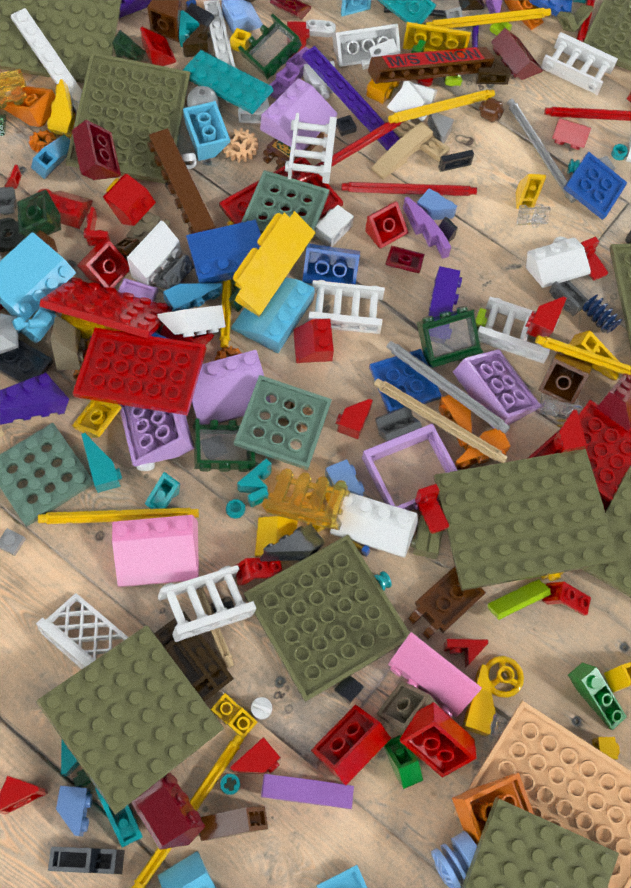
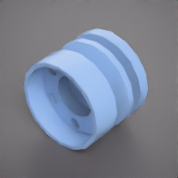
[431,831,477,888]

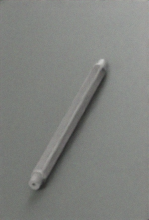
[507,99,577,203]
[386,341,510,434]

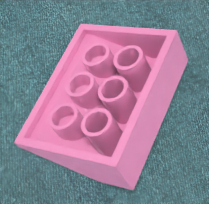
[112,515,199,587]
[388,632,482,718]

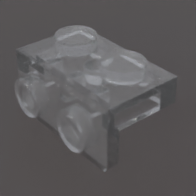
[540,393,582,419]

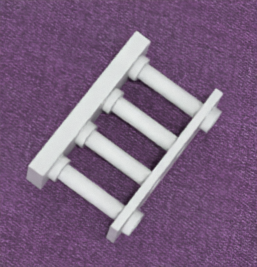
[541,32,618,95]
[285,113,337,184]
[309,280,385,334]
[478,296,559,364]
[158,565,256,642]

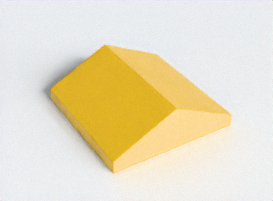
[72,400,122,438]
[255,516,298,557]

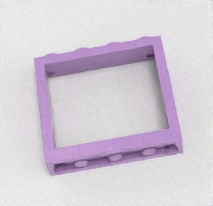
[362,423,458,511]

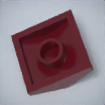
[270,0,312,20]
[385,245,425,274]

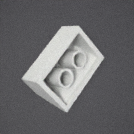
[127,220,181,286]
[526,237,591,288]
[157,305,226,337]

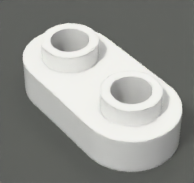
[306,19,336,37]

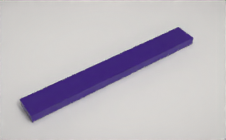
[302,46,400,151]

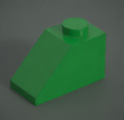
[383,734,423,789]

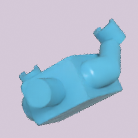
[12,307,57,343]

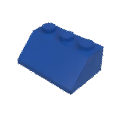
[302,244,360,285]

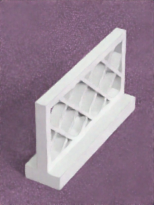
[36,593,129,669]

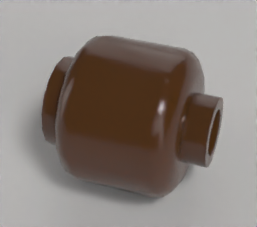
[479,97,504,123]

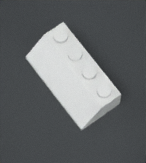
[332,24,401,67]
[330,490,418,558]

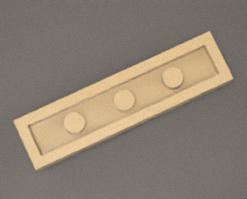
[393,120,450,162]

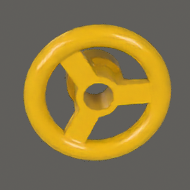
[486,656,524,698]

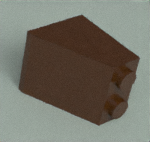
[147,0,182,43]
[538,352,593,406]

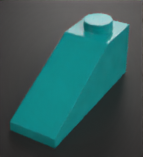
[81,433,122,493]
[95,787,143,848]

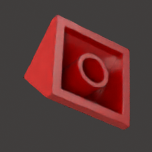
[140,26,176,66]
[365,201,409,249]
[0,775,48,815]

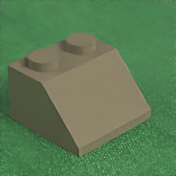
[51,317,86,370]
[377,681,440,735]

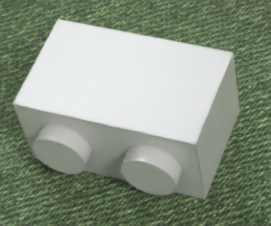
[315,205,354,247]

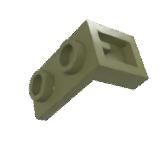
[557,5,594,32]

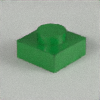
[411,40,426,53]

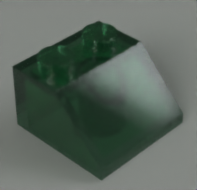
[17,189,61,237]

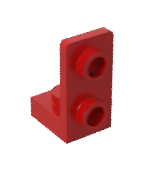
[83,207,110,246]
[581,236,608,281]
[415,484,449,534]
[235,558,283,586]
[542,581,591,616]

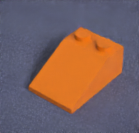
[0,85,56,127]
[452,773,534,844]

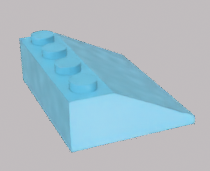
[0,232,76,322]
[231,277,315,353]

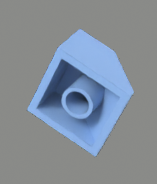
[221,0,263,33]

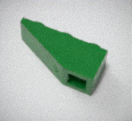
[568,662,627,730]

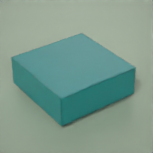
[248,487,268,507]

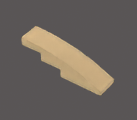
[371,122,433,180]

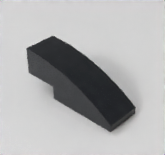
[48,846,125,874]

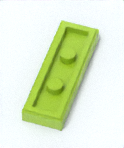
[487,579,551,620]

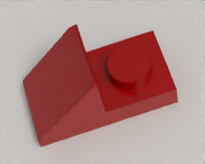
[443,639,489,668]

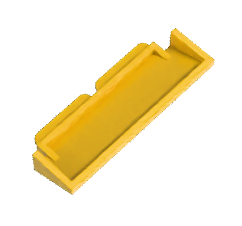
[233,211,316,317]

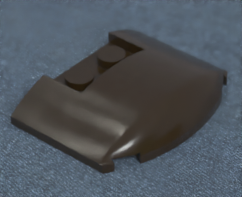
[154,611,234,702]

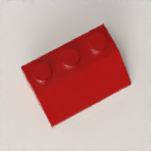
[400,702,477,778]
[311,704,391,786]

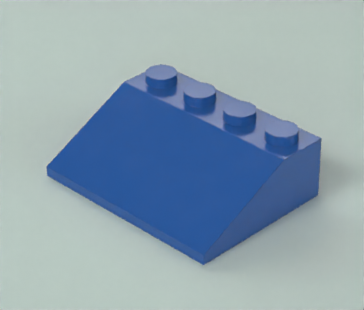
[186,219,261,283]

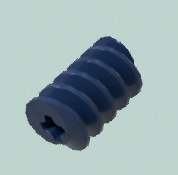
[582,294,623,333]

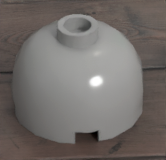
[186,86,220,109]

